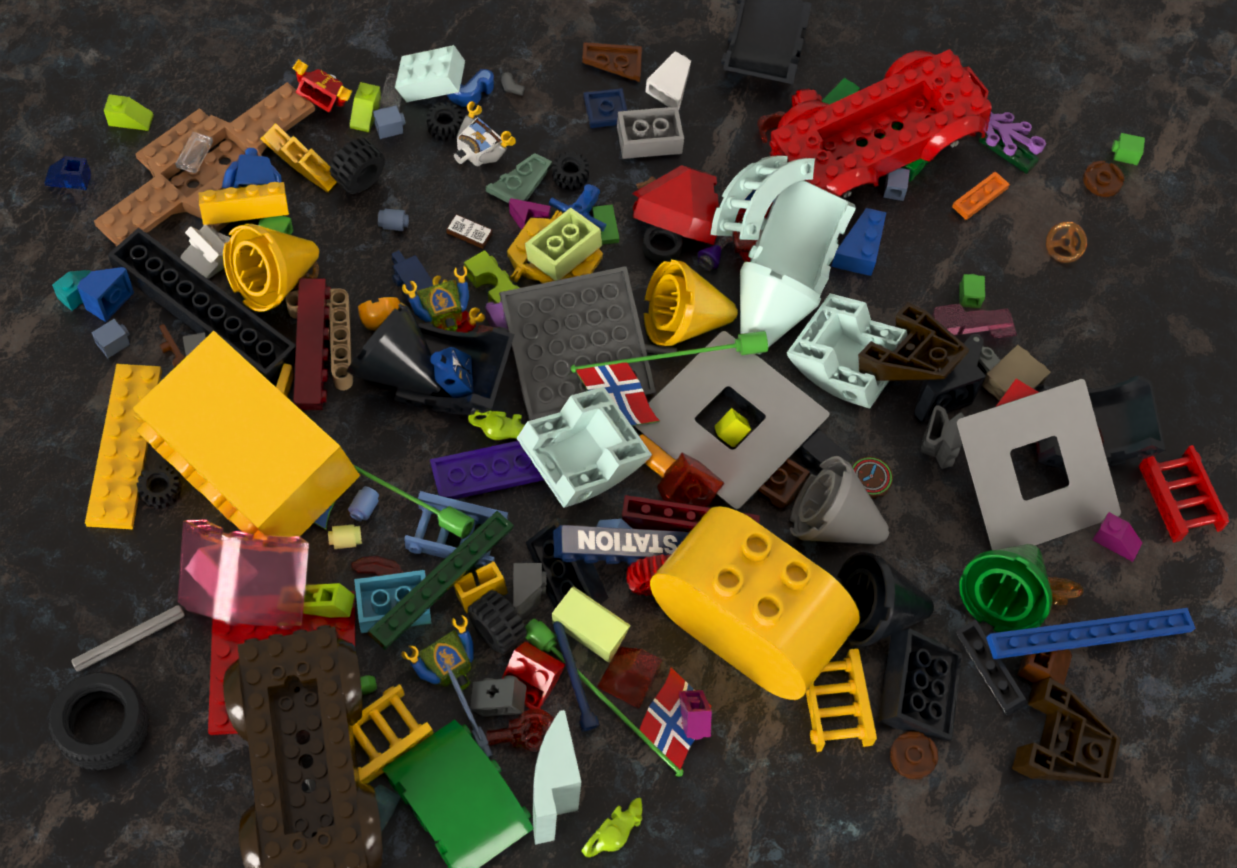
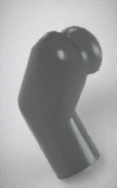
[500,72,525,96]

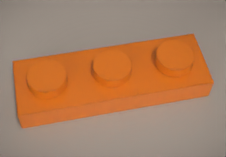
[952,172,1010,220]

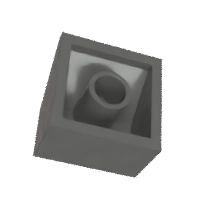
[513,563,546,620]

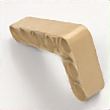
[286,288,353,390]

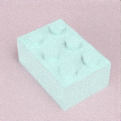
[395,45,465,102]

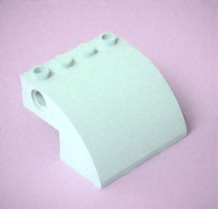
[787,293,908,408]
[517,387,652,508]

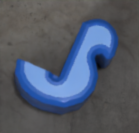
[447,69,494,107]

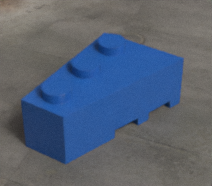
[831,208,886,276]

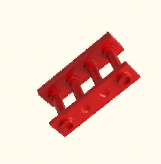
[1139,445,1229,543]

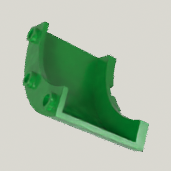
[382,720,534,868]

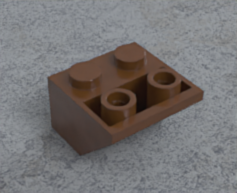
[1017,626,1072,685]

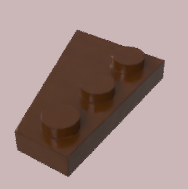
[582,42,642,82]

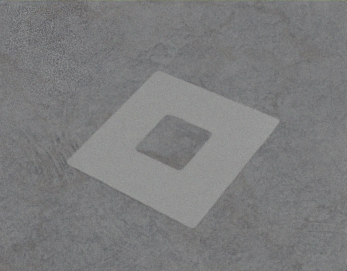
[635,331,829,509]
[957,379,1121,550]

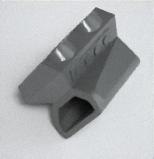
[920,406,965,469]

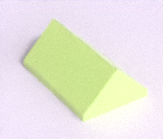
[552,586,631,663]

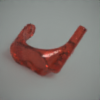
[757,111,786,143]

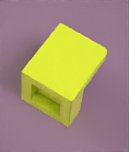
[714,408,751,448]

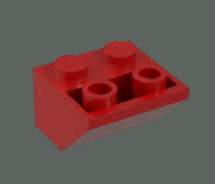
[502,641,565,712]

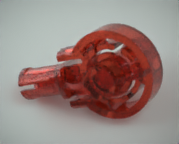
[487,709,554,752]

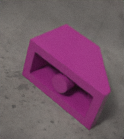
[1092,512,1142,562]
[679,690,712,740]

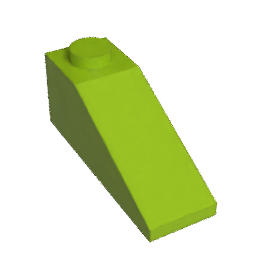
[276,583,355,618]

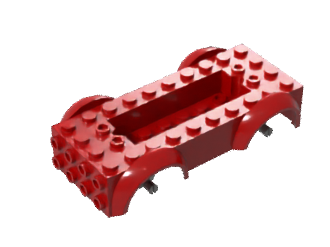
[769,49,992,198]

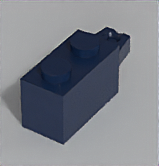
[391,250,435,304]

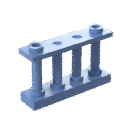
[404,491,508,569]

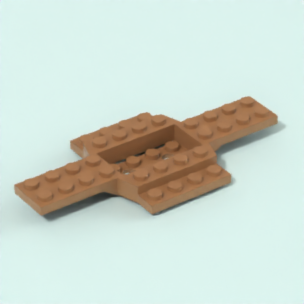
[94,82,315,246]

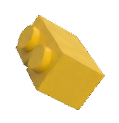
[453,562,508,613]

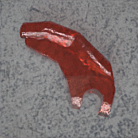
[351,556,403,576]

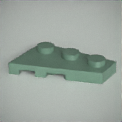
[486,153,552,203]

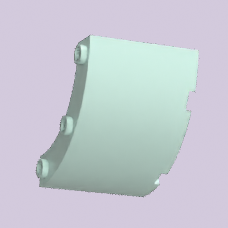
[748,180,856,295]

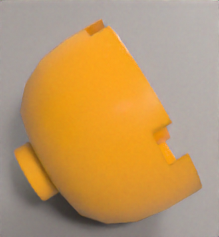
[358,297,400,331]

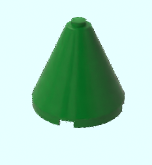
[959,544,1052,633]

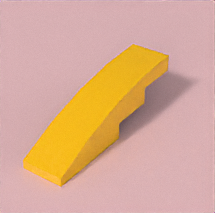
[260,123,337,192]

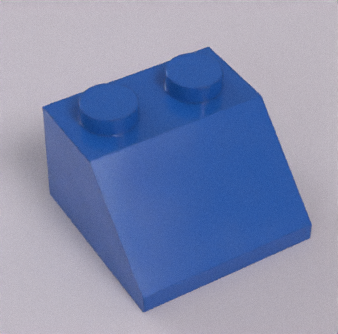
[77,267,134,322]

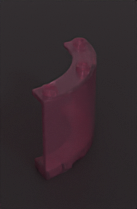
[178,520,309,629]

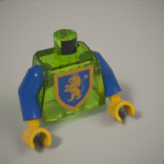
[402,266,469,331]
[401,615,474,690]

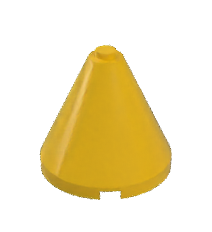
[223,224,319,311]
[644,259,738,346]

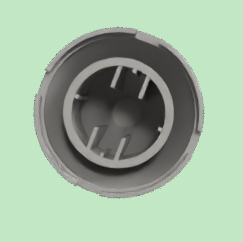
[790,456,889,544]

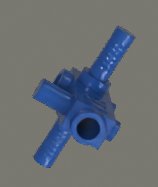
[549,184,606,231]

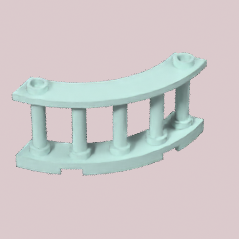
[711,156,815,240]

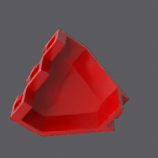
[632,165,719,245]

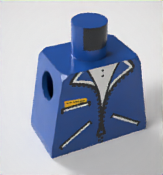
[430,347,474,398]

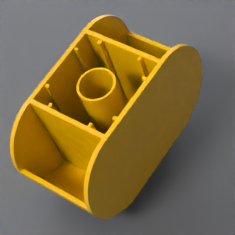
[650,506,860,700]

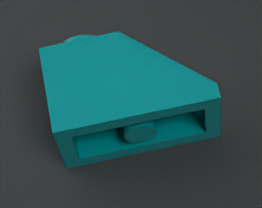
[52,270,91,311]

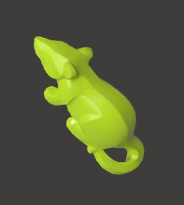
[468,410,525,440]
[582,798,642,857]

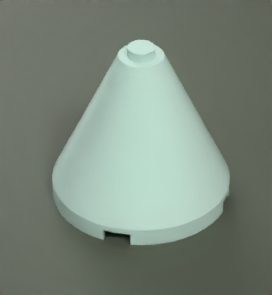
[740,262,822,355]

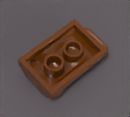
[758,458,810,508]

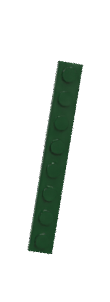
[368,511,514,650]

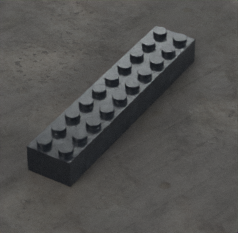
[108,227,296,384]

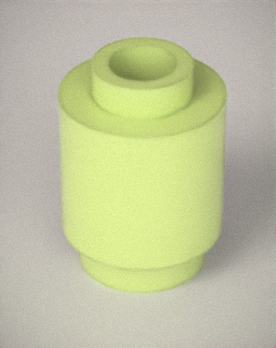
[328,524,362,549]

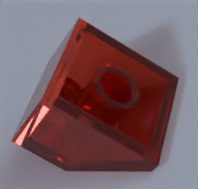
[657,452,724,507]

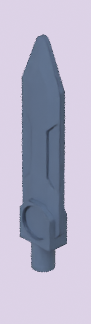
[446,663,493,757]

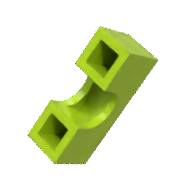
[464,250,519,304]

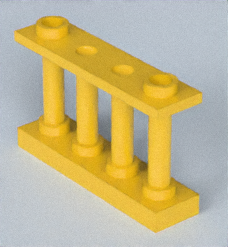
[806,648,877,752]
[353,684,434,784]

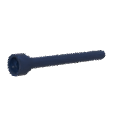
[553,621,600,731]

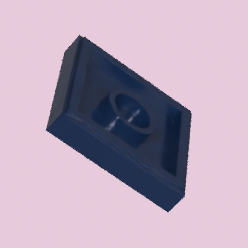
[583,88,628,128]

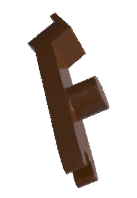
[159,324,186,368]

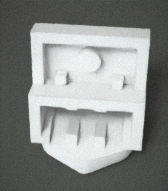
[181,224,230,279]

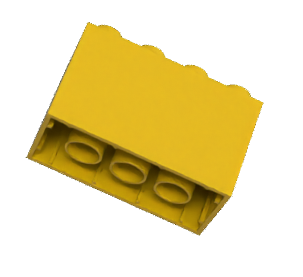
[132,331,360,554]

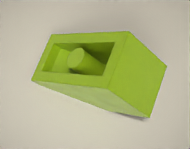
[350,82,381,132]
[104,94,153,131]

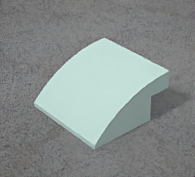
[533,710,581,844]

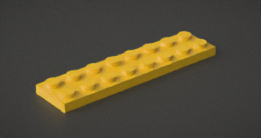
[85,364,162,529]

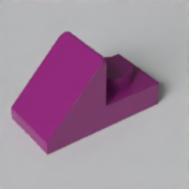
[509,198,551,230]

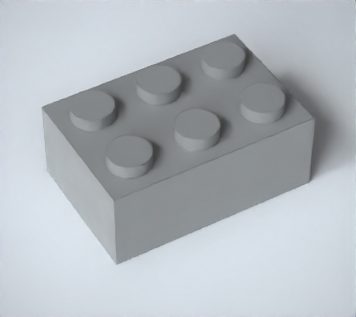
[617,107,684,159]

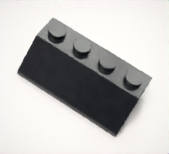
[526,518,609,609]

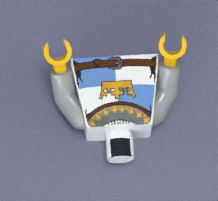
[454,101,516,166]

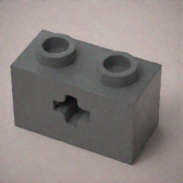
[470,676,526,717]

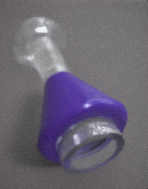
[698,233,735,271]

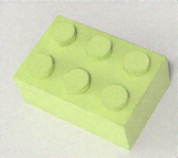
[525,208,602,281]

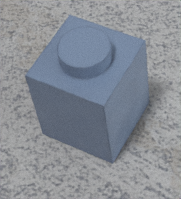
[373,105,406,139]
[884,168,910,201]
[91,319,130,358]

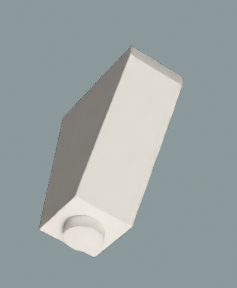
[646,51,691,111]

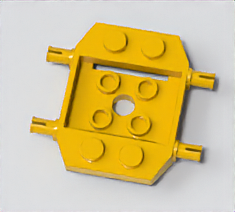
[507,210,603,283]

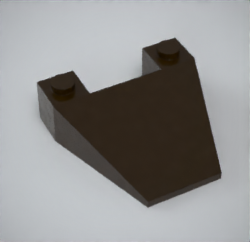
[858,302,969,381]
[1012,678,1121,783]

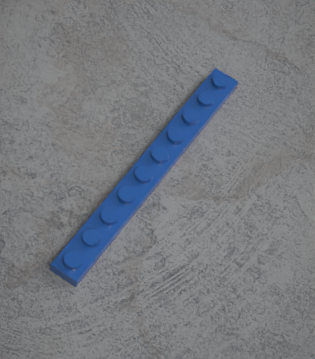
[986,608,1196,659]

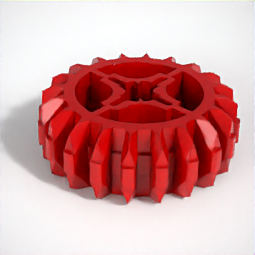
[626,554,671,596]

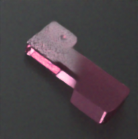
[932,304,1017,338]

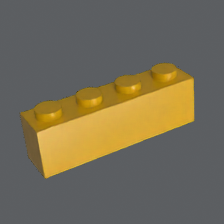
[199,182,289,225]

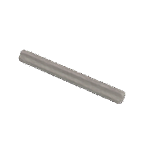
[72,605,185,672]

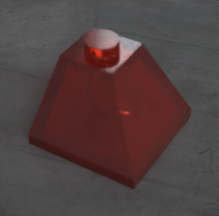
[597,647,662,709]

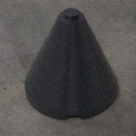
[346,302,442,395]
[837,552,934,646]

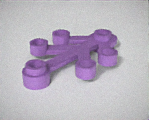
[986,112,1046,156]

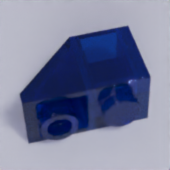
[44,156,91,190]

